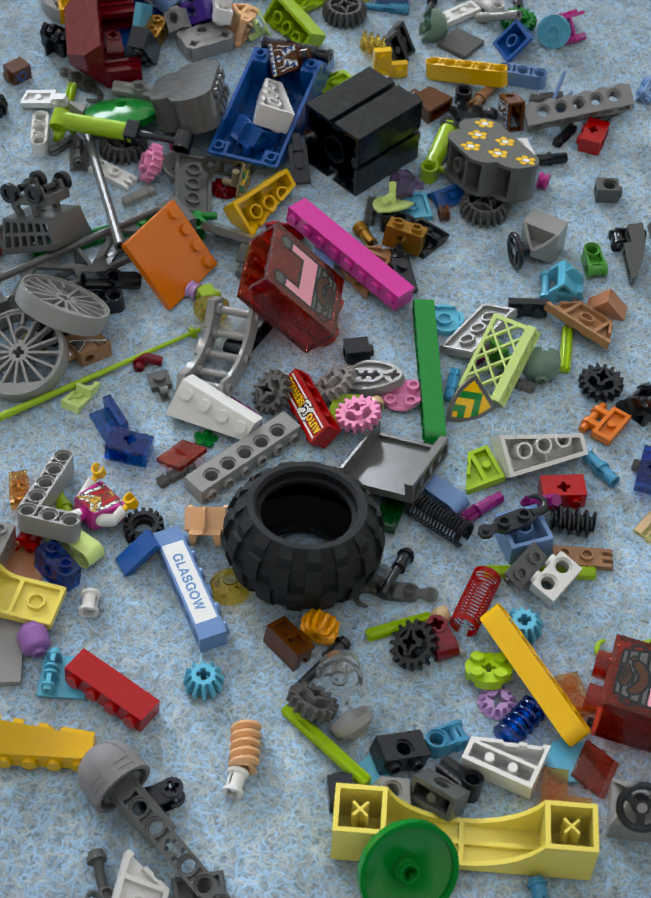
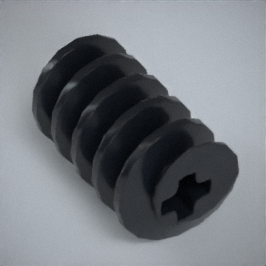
[549,505,597,539]

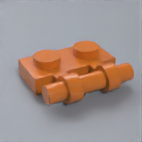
[578,402,631,446]

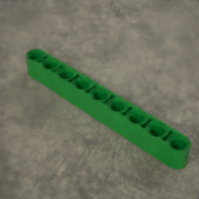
[412,299,446,445]

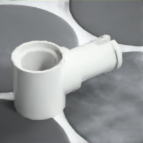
[474,0,505,12]

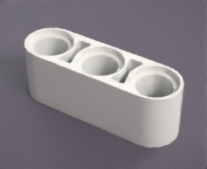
[30,111,51,157]

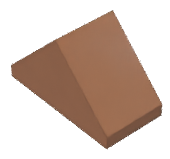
[587,289,627,322]

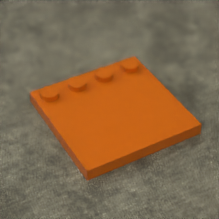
[121,200,218,310]

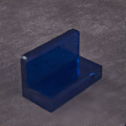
[89,394,129,443]

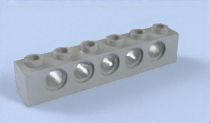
[524,83,635,132]
[185,411,301,504]

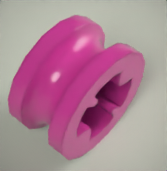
[536,172,551,190]

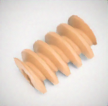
[228,720,262,775]

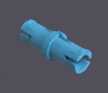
[582,450,620,488]

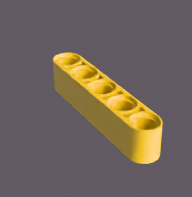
[425,57,508,88]

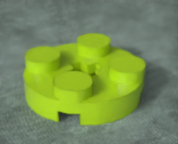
[465,651,513,690]

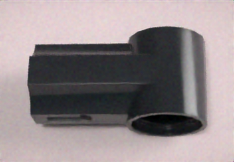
[435,755,484,803]

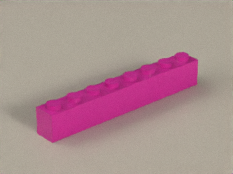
[286,198,415,311]

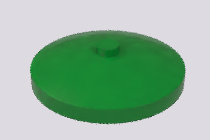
[85,98,157,126]
[356,819,459,898]

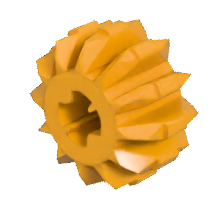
[299,609,340,646]

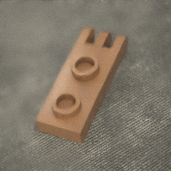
[552,545,613,571]

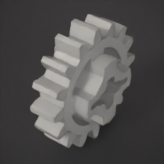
[315,363,357,403]

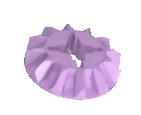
[477,686,516,720]

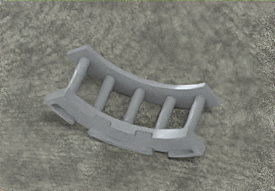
[176,296,262,397]

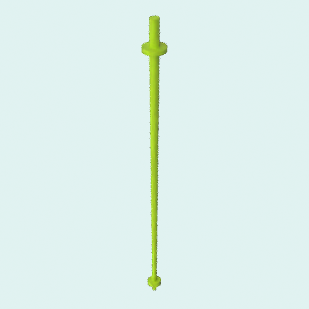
[0,326,201,421]

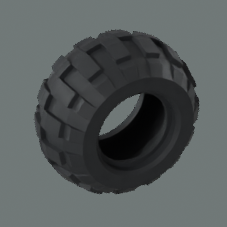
[223,461,386,611]

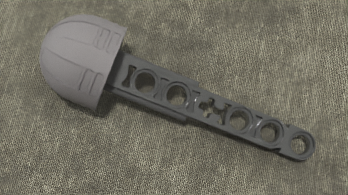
[78,741,231,898]

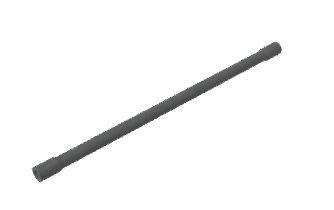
[81,133,125,252]

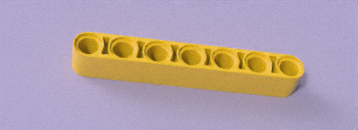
[480,603,591,747]

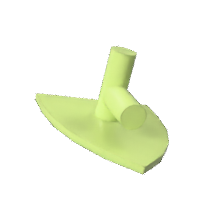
[248,10,272,42]
[373,181,414,213]

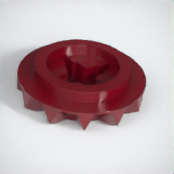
[212,176,237,199]

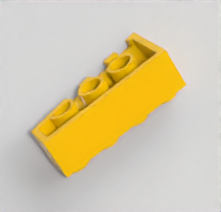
[222,168,296,235]
[0,715,97,772]

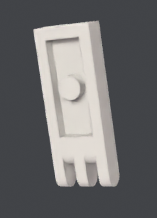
[443,0,482,27]
[88,158,139,191]

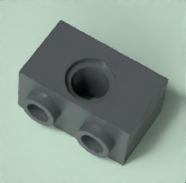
[410,768,470,822]

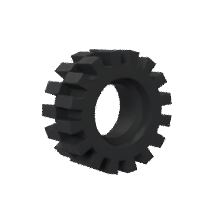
[123,507,164,544]

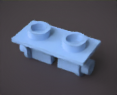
[635,75,651,105]

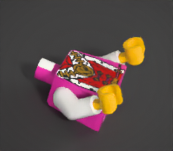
[70,462,139,530]

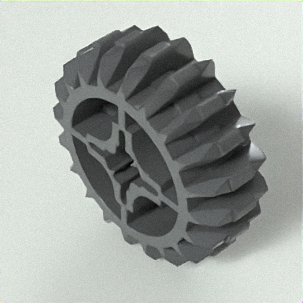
[322,0,367,29]
[99,137,148,166]
[459,192,510,229]

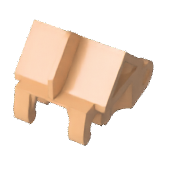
[227,3,259,47]
[185,505,229,546]

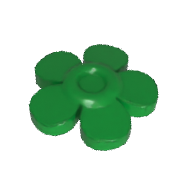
[194,430,218,448]

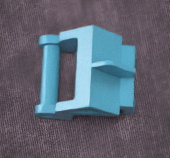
[539,259,584,303]

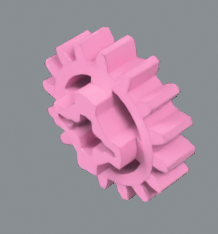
[138,142,164,183]
[335,394,382,434]

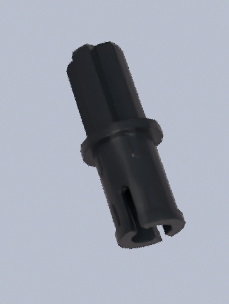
[536,152,568,166]

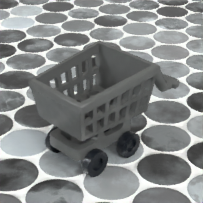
[0,170,92,255]

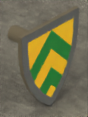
[222,163,251,199]
[446,374,496,422]

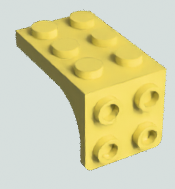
[0,563,67,630]

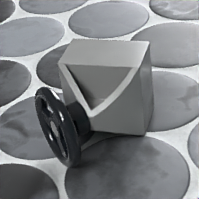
[507,208,568,270]
[606,778,651,843]

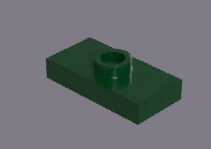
[380,497,407,534]

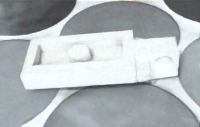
[20,90,70,108]

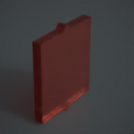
[156,440,208,471]
[570,740,619,799]

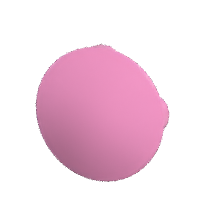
[381,379,422,411]

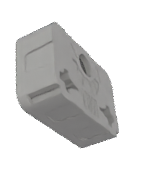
[177,21,234,62]

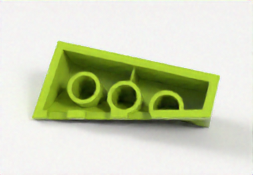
[263,0,326,48]

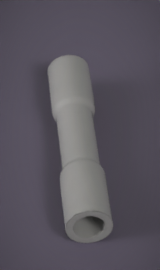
[475,9,522,23]

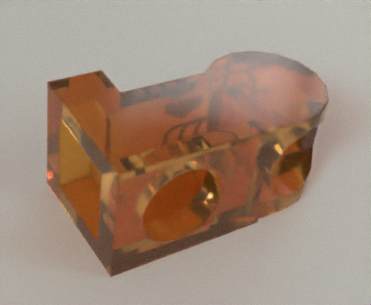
[8,469,30,510]

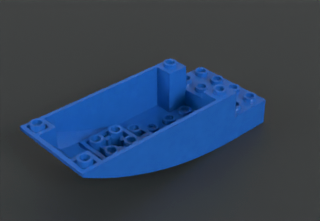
[207,37,334,170]

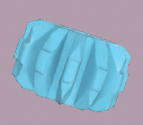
[509,606,543,644]
[183,659,224,702]

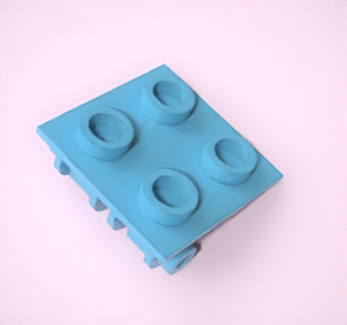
[36,647,85,700]

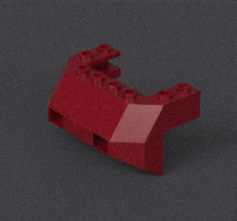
[64,0,143,89]

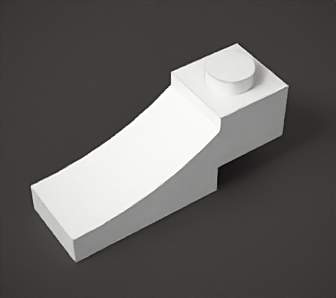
[211,0,233,26]

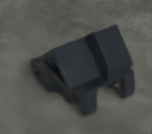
[40,21,68,58]
[616,382,651,427]

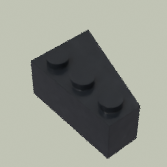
[124,25,161,67]

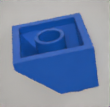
[493,19,535,62]

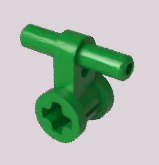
[192,210,217,241]

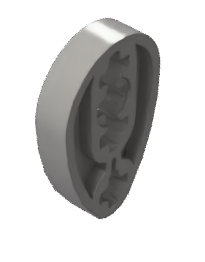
[350,360,405,396]

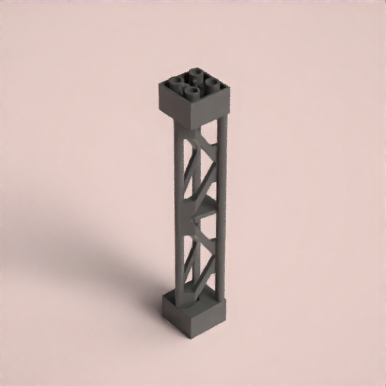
[0,196,197,332]

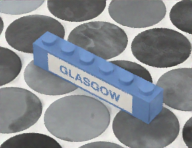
[153,525,230,652]

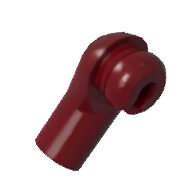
[133,353,163,372]

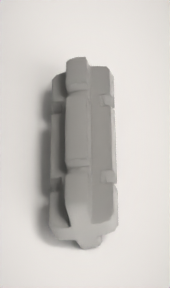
[121,185,156,207]

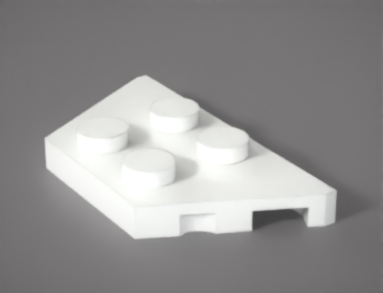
[112,849,170,898]

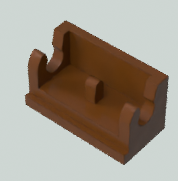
[263,615,315,672]

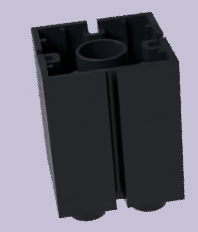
[305,66,423,197]

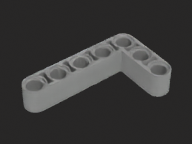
[17,449,81,543]

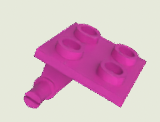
[557,9,586,45]

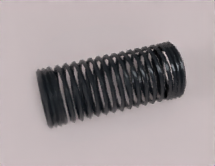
[404,491,474,547]

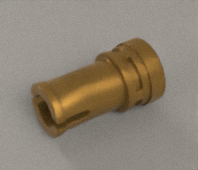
[352,221,377,246]

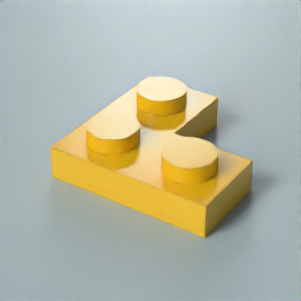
[372,47,408,78]

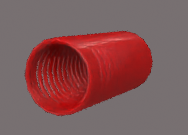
[449,566,501,636]

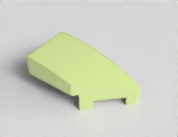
[61,381,100,414]

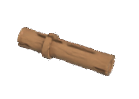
[467,86,498,107]

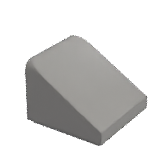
[69,101,87,115]

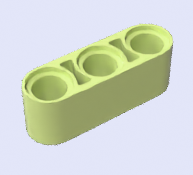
[43,530,105,569]

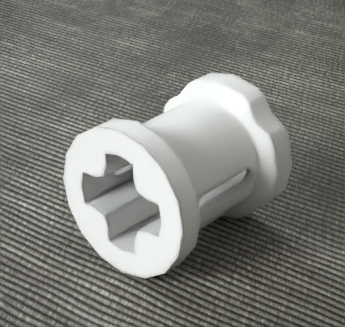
[78,588,101,618]
[221,766,249,799]

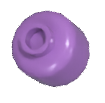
[17,621,51,658]

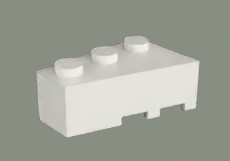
[461,736,551,800]

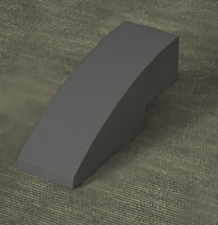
[621,222,645,285]

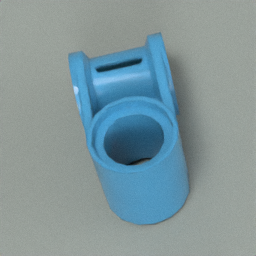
[425,719,471,759]

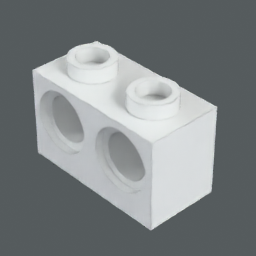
[529,551,583,607]

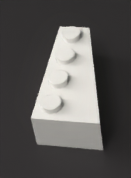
[253,78,295,134]
[165,374,263,440]
[490,433,588,478]

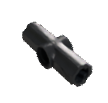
[80,267,142,290]

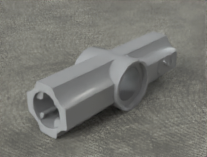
[112,80,153,102]

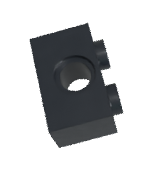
[369,730,431,775]

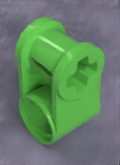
[581,242,608,279]

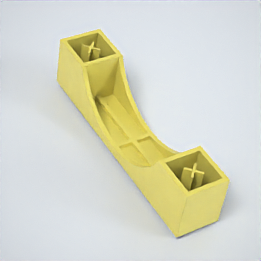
[330,783,599,881]

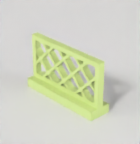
[458,313,541,407]

